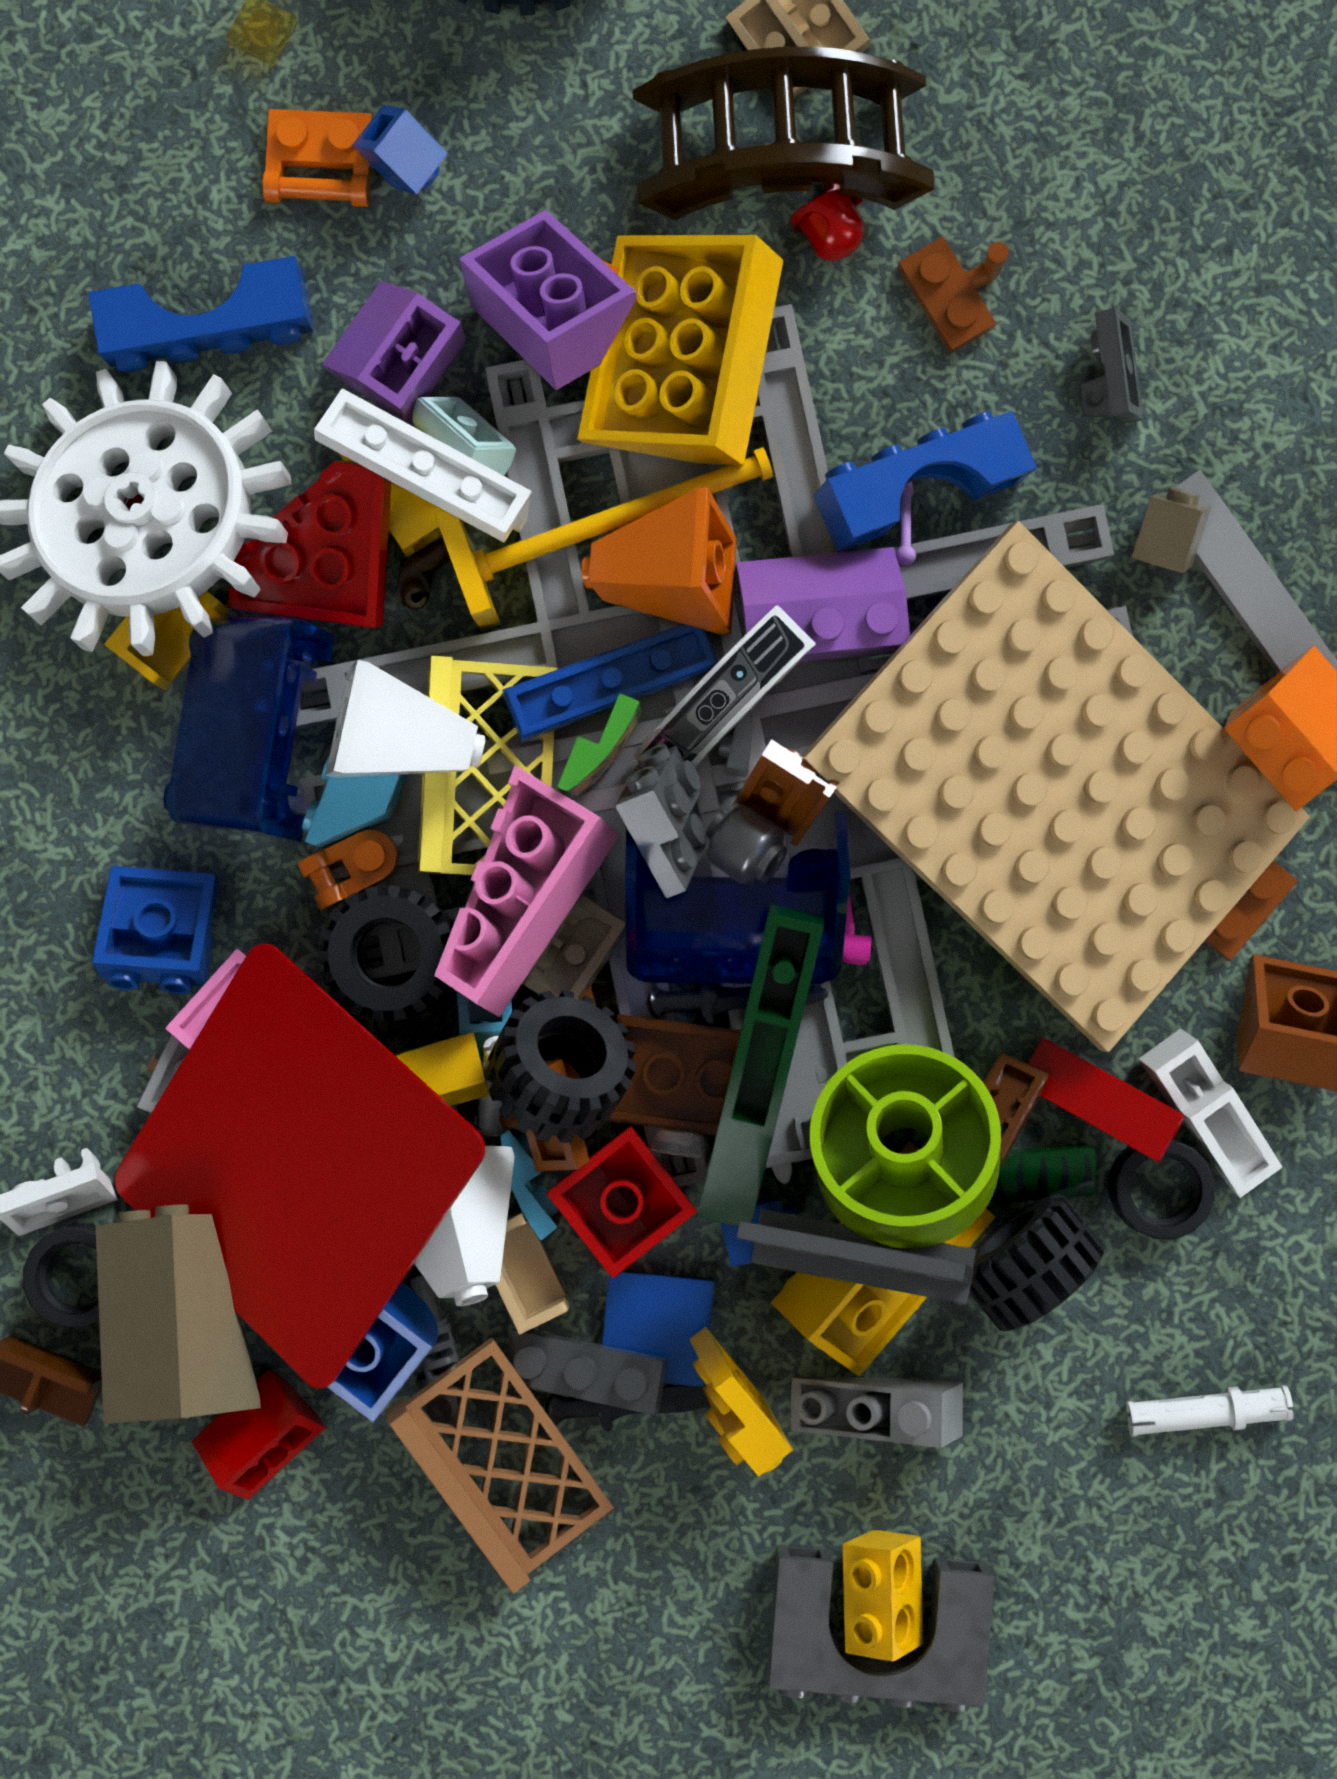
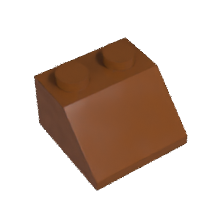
[1236,954,1337,1091]

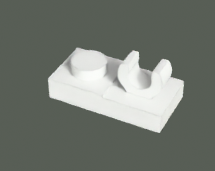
[0,1148,118,1236]

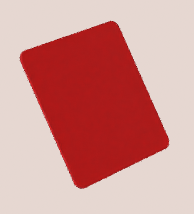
[115,943,485,1389]

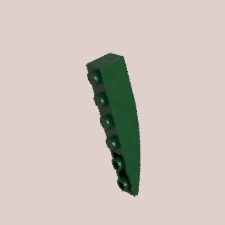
[697,903,824,1227]

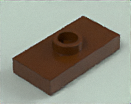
[984,1052,1049,1167]

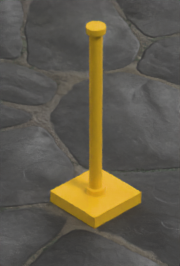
[435,447,773,631]

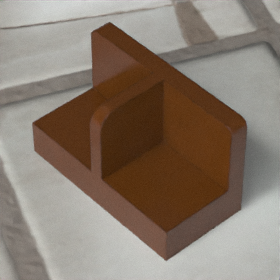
[0,1335,102,1426]

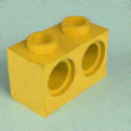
[843,1530,923,1662]

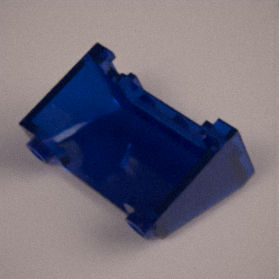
[163,617,335,842]

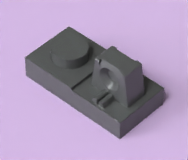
[1081,307,1144,423]

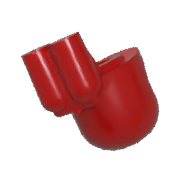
[789,183,865,262]

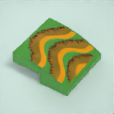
[557,693,641,800]

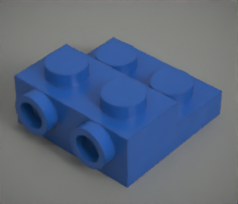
[92,866,219,995]

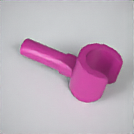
[836,890,871,965]

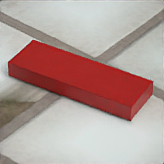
[1028,1037,1186,1164]

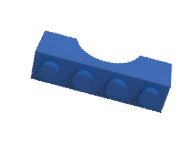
[88,256,314,372]
[813,411,1037,552]

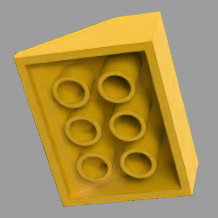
[577,235,784,466]

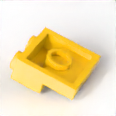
[689,1326,793,1477]

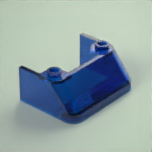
[625,811,851,984]

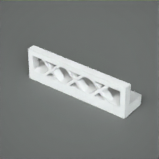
[314,388,532,543]

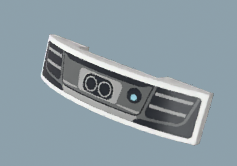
[634,605,816,768]

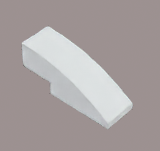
[1138,1028,1283,1198]

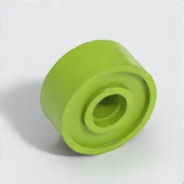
[810,1044,1001,1249]

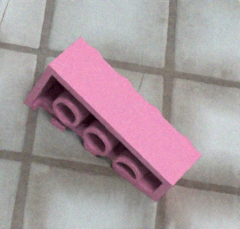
[434,765,620,1017]

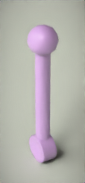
[896,481,916,566]

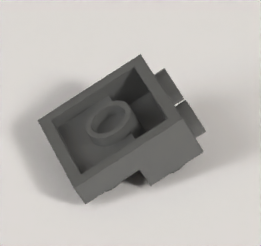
[615,744,706,898]

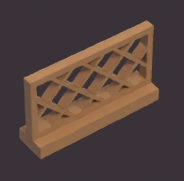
[385,1337,614,1594]

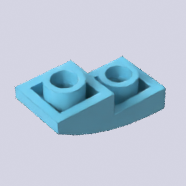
[500,1129,560,1240]

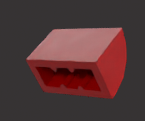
[191,1369,326,1500]

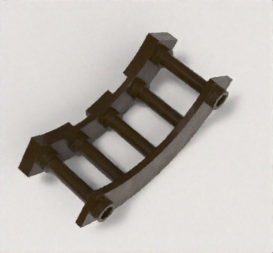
[633,47,935,221]

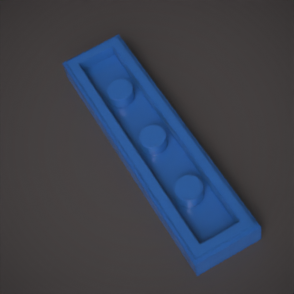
[502,624,719,742]

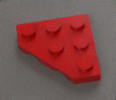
[229,460,392,628]

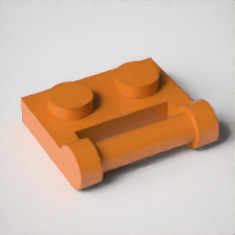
[262,109,373,208]

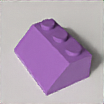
[459,210,637,390]
[736,547,910,664]

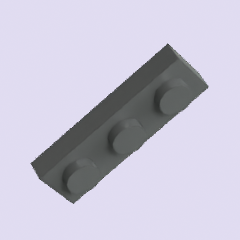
[506,1328,668,1415]

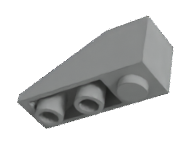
[791,1376,963,1448]

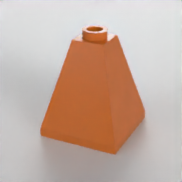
[581,487,737,635]

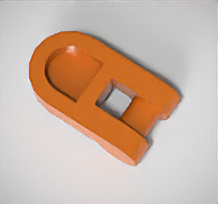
[297,830,399,912]

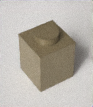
[1132,487,1211,573]

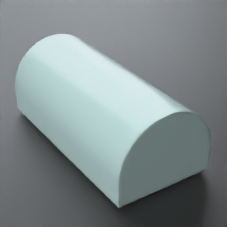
[412,397,517,476]

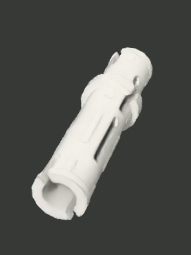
[1126,1385,1293,1437]

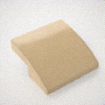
[725,0,873,98]

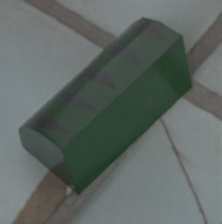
[988,1143,1096,1204]

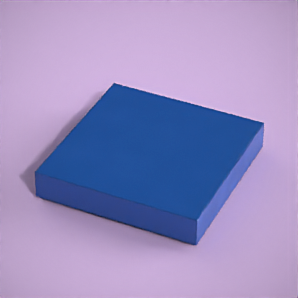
[602,1270,714,1387]

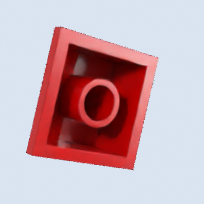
[546,1126,698,1279]

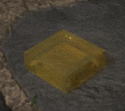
[226,0,298,68]

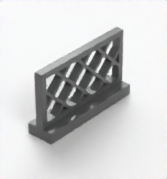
[737,1209,977,1305]

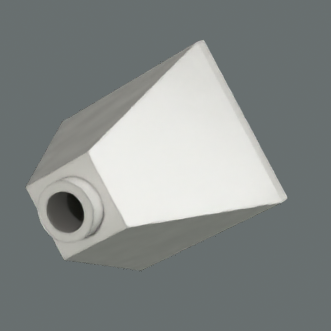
[325,660,485,778]
[414,1146,515,1306]

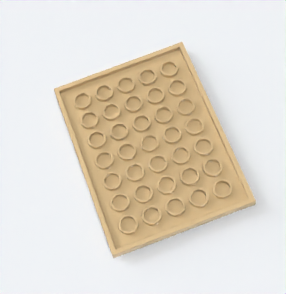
[800,521,1310,1052]

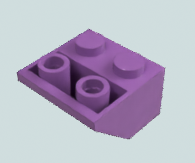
[322,281,467,424]

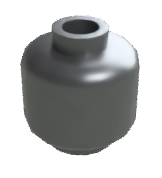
[706,805,787,885]

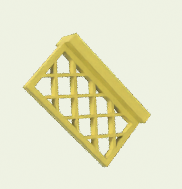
[416,656,558,876]

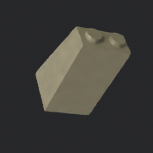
[95,1204,261,1424]

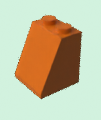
[1224,645,1337,812]

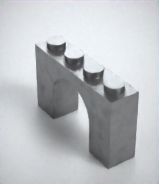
[767,1545,995,1712]

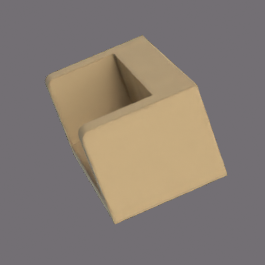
[495,1210,571,1335]

